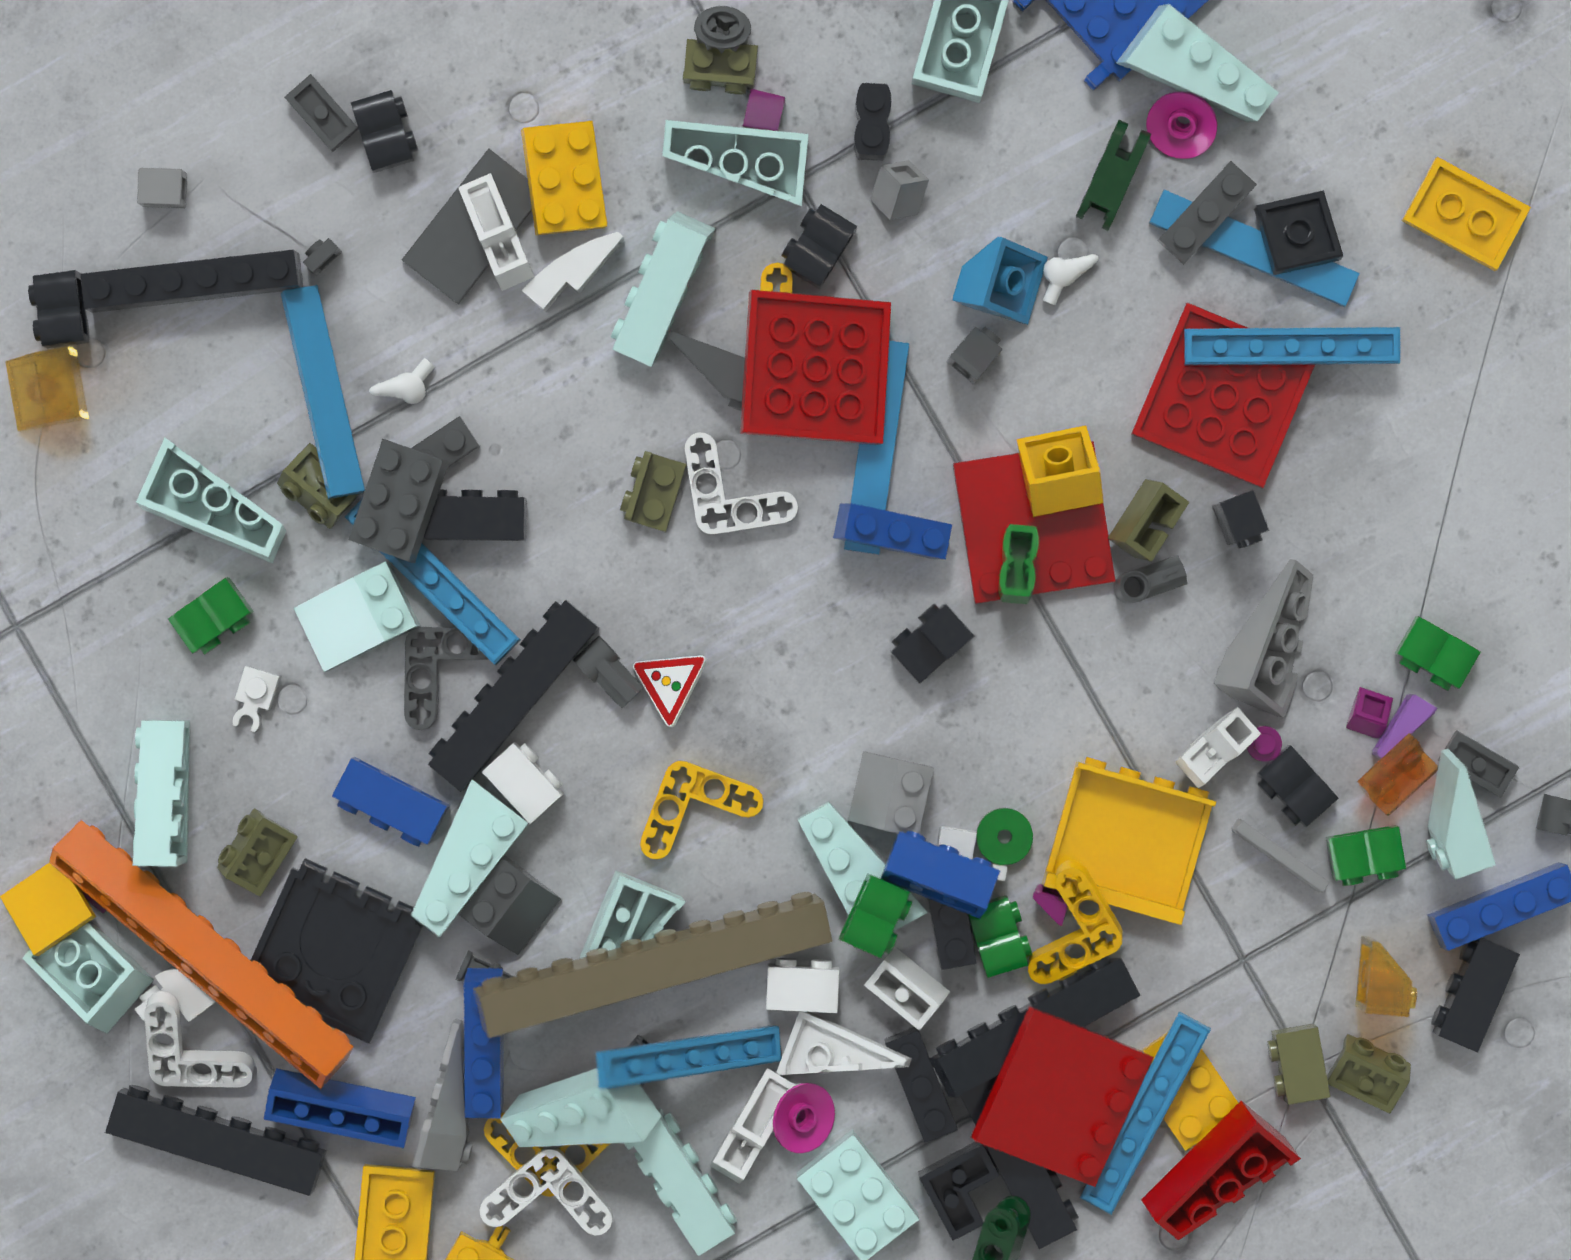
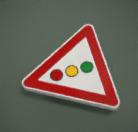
[633,655,707,727]

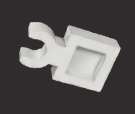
[233,666,281,732]

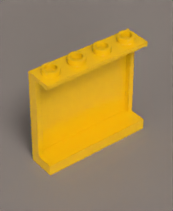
[1041,757,1216,925]

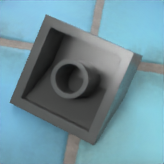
[459,856,561,955]

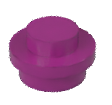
[1247,726,1282,762]

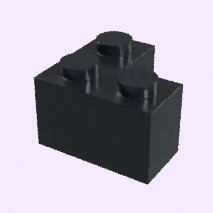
[890,604,974,684]
[918,1141,999,1241]

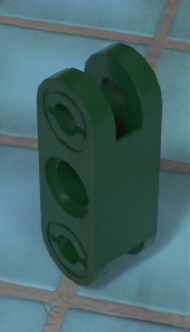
[1076,120,1151,231]
[972,1196,1031,1260]

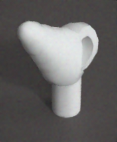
[1043,254,1099,305]
[369,358,435,404]

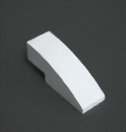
[458,173,535,291]
[522,232,625,312]
[709,1068,796,1184]

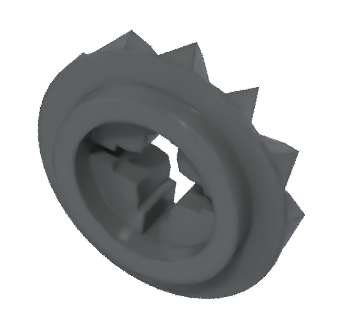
[694,6,751,54]

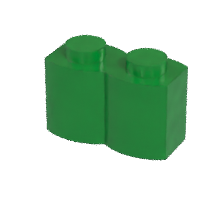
[998,524,1039,604]
[168,577,254,655]
[1395,616,1481,691]
[1326,825,1406,886]
[839,874,912,958]
[968,895,1032,978]

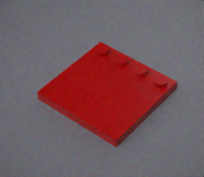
[740,290,891,445]
[1131,303,1315,489]
[953,441,1116,604]
[971,1006,1153,1187]

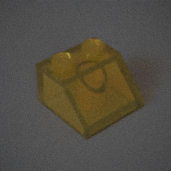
[5,346,89,431]
[1355,936,1417,1017]

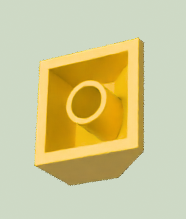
[1016,425,1104,517]

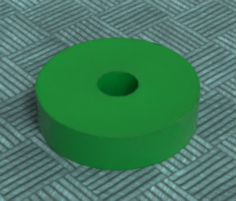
[976,808,1033,865]

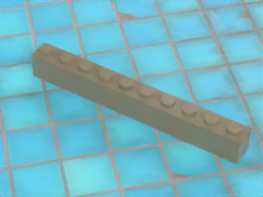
[473,892,833,1038]

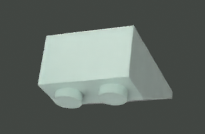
[294,561,420,672]
[1426,748,1496,879]
[22,922,154,1034]

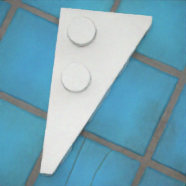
[776,1011,912,1075]

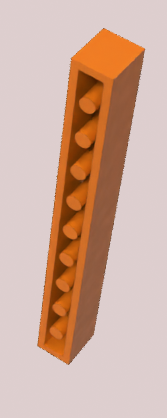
[49,820,354,1089]

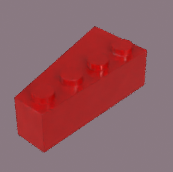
[1141,1100,1301,1241]

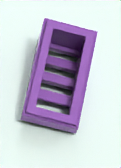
[1371,694,1438,759]

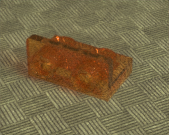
[1357,733,1438,816]

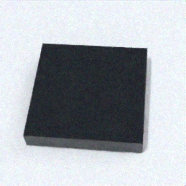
[1254,190,1344,275]

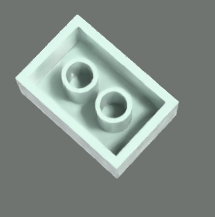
[911,0,1009,103]
[797,1129,919,1260]

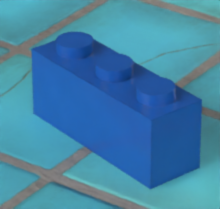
[833,503,953,560]
[332,757,450,847]
[880,831,1000,919]

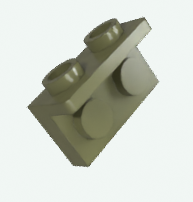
[683,39,758,95]
[277,443,361,529]
[620,451,687,532]
[217,808,298,897]
[1327,1034,1411,1114]

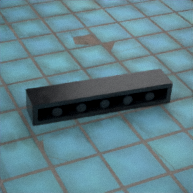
[81,250,303,313]
[428,600,599,792]
[929,956,1141,1097]
[960,1075,1079,1249]
[105,1085,327,1196]

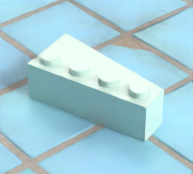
[500,1068,662,1147]

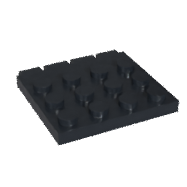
[250,858,423,1044]

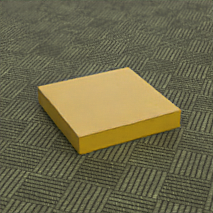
[0,863,96,957]

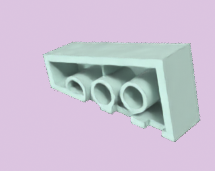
[1116,4,1279,122]
[662,120,809,206]
[611,211,716,367]
[136,438,286,563]
[133,720,190,867]
[411,780,528,938]
[798,801,928,931]
[624,1108,737,1256]

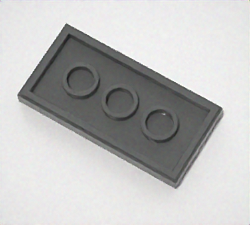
[402,148,532,304]

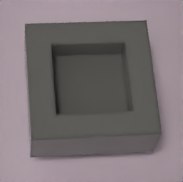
[303,238,342,276]

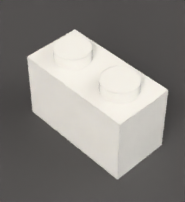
[482,742,563,824]
[864,947,950,1031]
[766,958,839,1013]

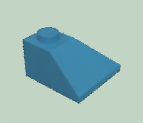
[952,237,1048,325]

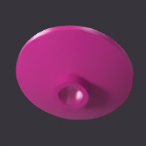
[1146,91,1218,159]
[773,1083,835,1153]

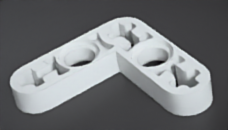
[685,432,798,535]
[144,991,255,1088]
[480,1146,613,1236]

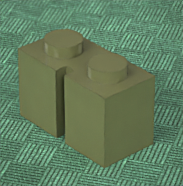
[1108,479,1190,562]
[1267,1023,1330,1105]

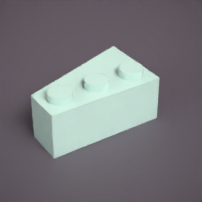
[579,870,686,959]

